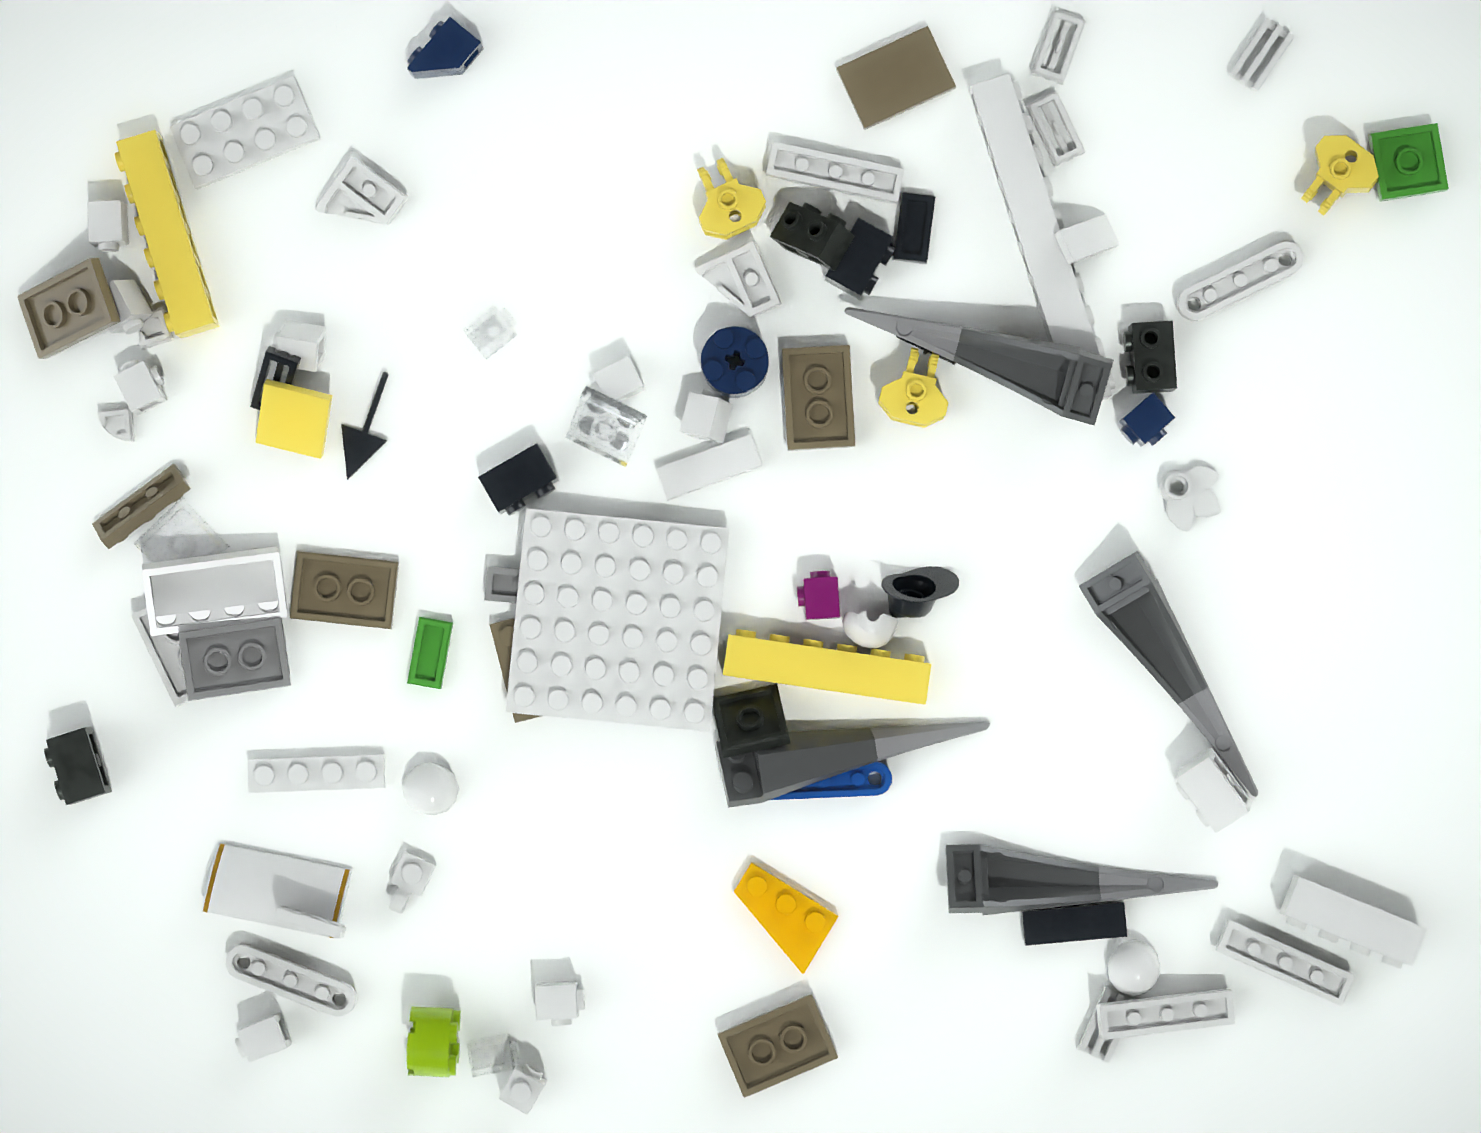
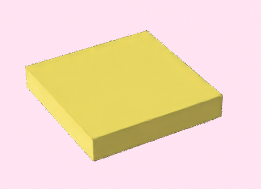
[255,379,333,459]

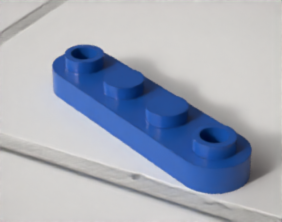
[771,762,892,800]

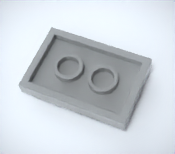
[178,618,291,701]

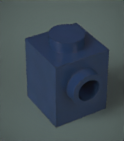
[1119,392,1176,447]

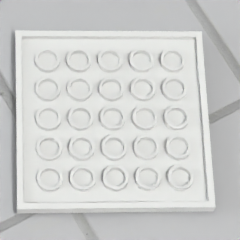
[505,508,730,732]

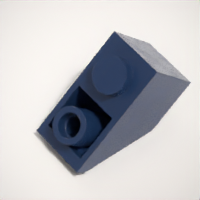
[407,17,484,79]

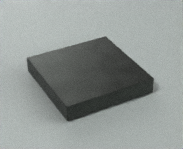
[713,684,791,758]

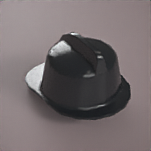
[881,566,960,618]

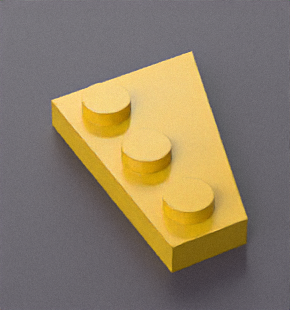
[734,862,839,974]

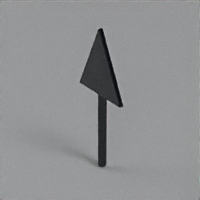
[341,372,389,480]

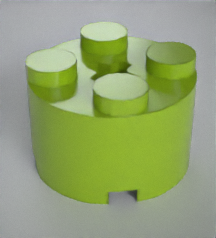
[407,1006,461,1078]

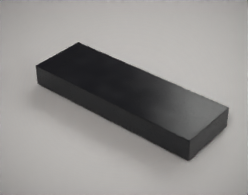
[1021,902,1127,946]

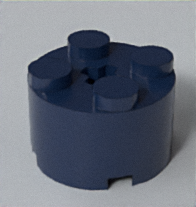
[701,326,769,398]

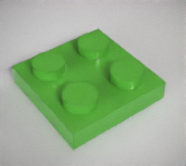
[1368,123,1449,202]

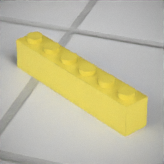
[114,129,220,339]
[723,629,932,705]

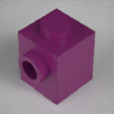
[797,571,840,620]

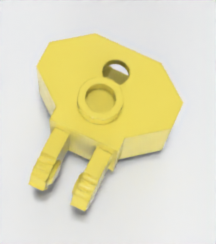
[1301,135,1379,216]
[697,158,766,240]
[878,347,949,428]

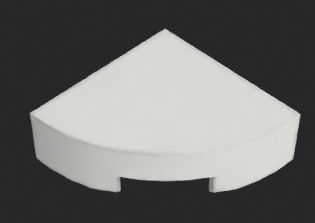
[139,307,174,350]
[97,408,135,442]

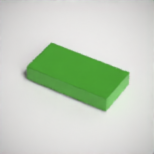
[407,617,454,689]

